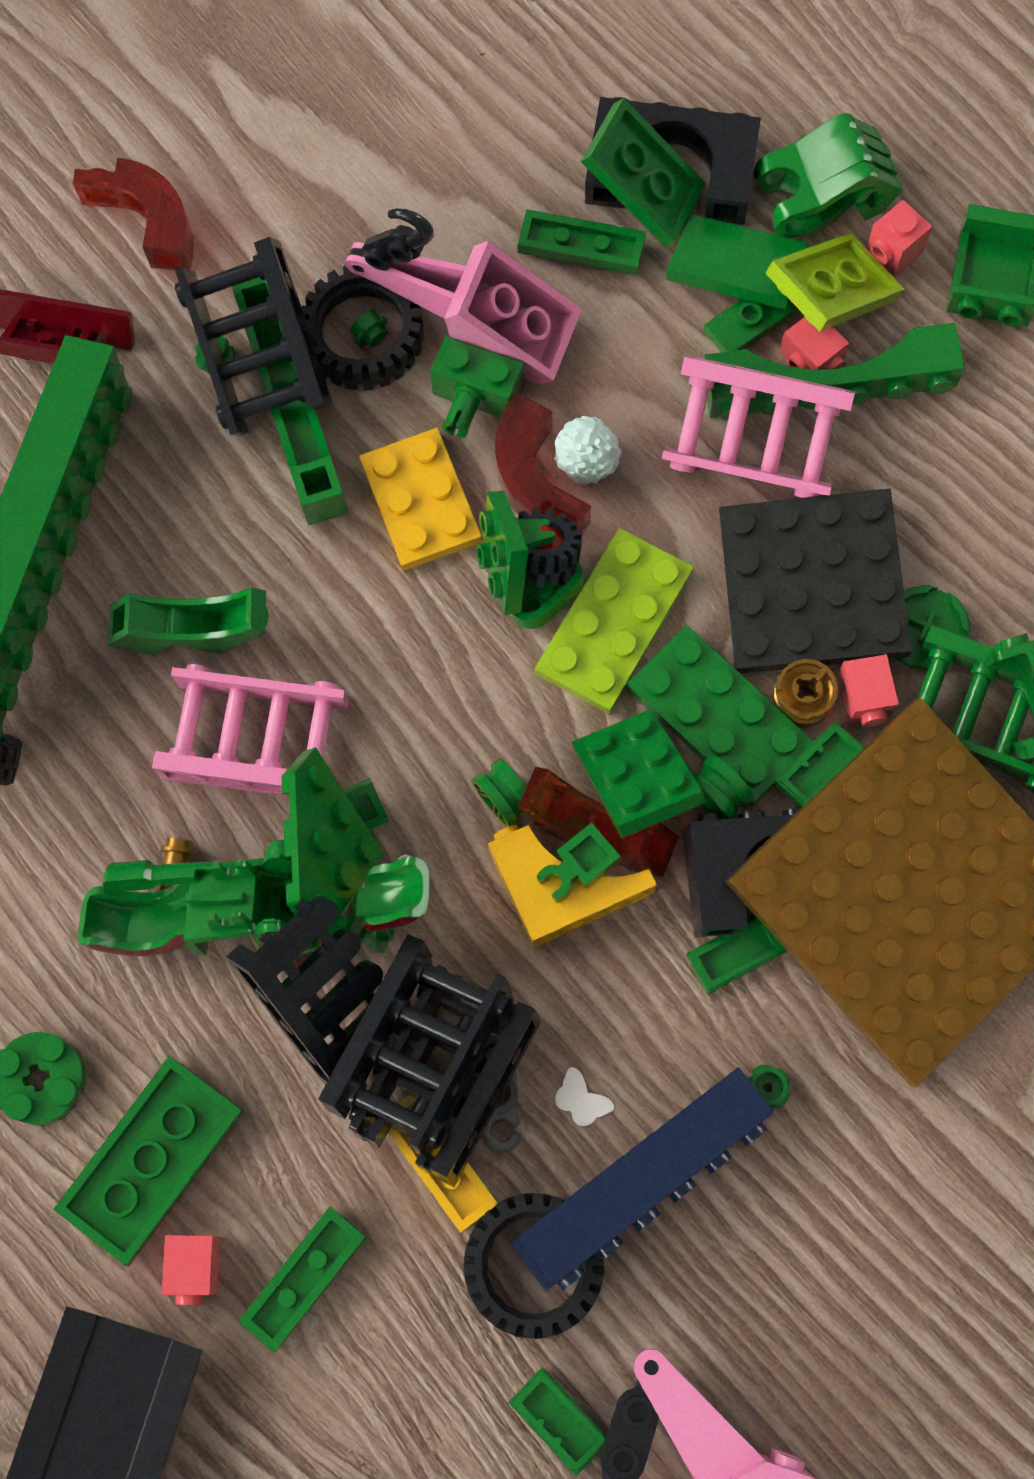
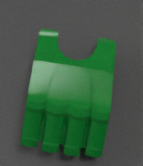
[753,113,903,238]

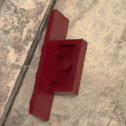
[0,289,135,363]

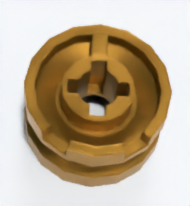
[773,659,838,727]

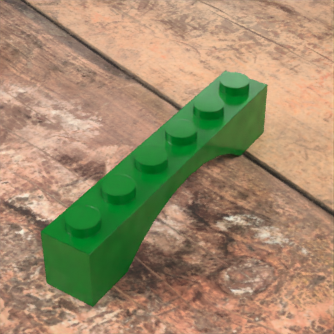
[232,277,348,526]
[704,323,965,420]

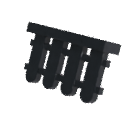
[226,896,397,1084]

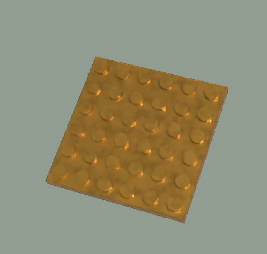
[724,697,1034,1087]

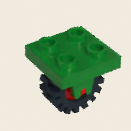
[477,490,582,615]

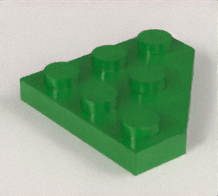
[281,747,385,930]

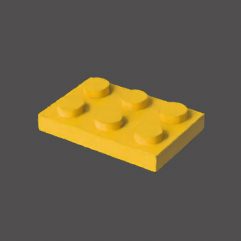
[359,427,482,571]

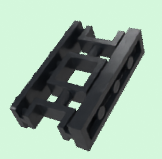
[349,965,541,1187]

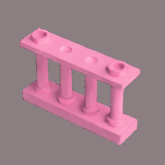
[662,355,855,498]
[152,664,349,796]

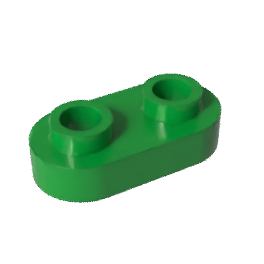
[512,563,585,629]

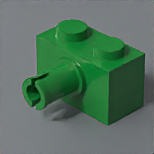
[430,336,525,438]

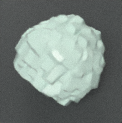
[554,416,622,485]

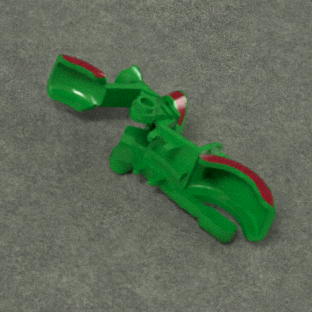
[77,840,429,968]

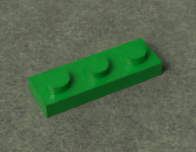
[517,209,646,275]
[238,1207,367,1353]

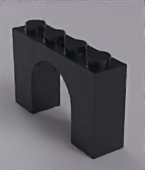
[585,97,761,225]
[683,807,802,938]

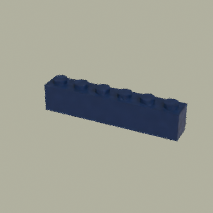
[511,1067,774,1291]

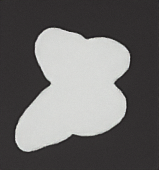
[555,1067,614,1126]

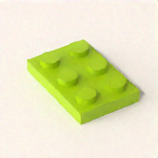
[765,233,905,332]

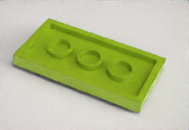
[534,528,694,715]

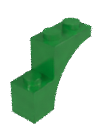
[107,587,269,655]

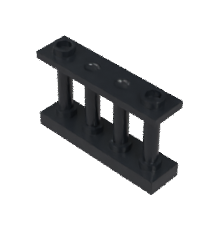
[175,237,333,435]
[318,934,514,1159]

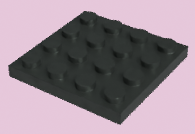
[719,488,911,673]

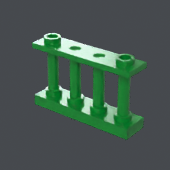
[897,625,1034,792]

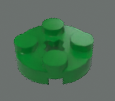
[0,1032,86,1126]

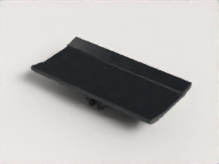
[6,1306,203,1479]

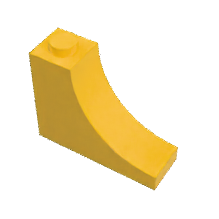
[488,825,657,948]

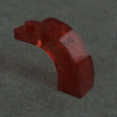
[72,158,194,270]
[495,392,591,535]
[518,767,680,877]

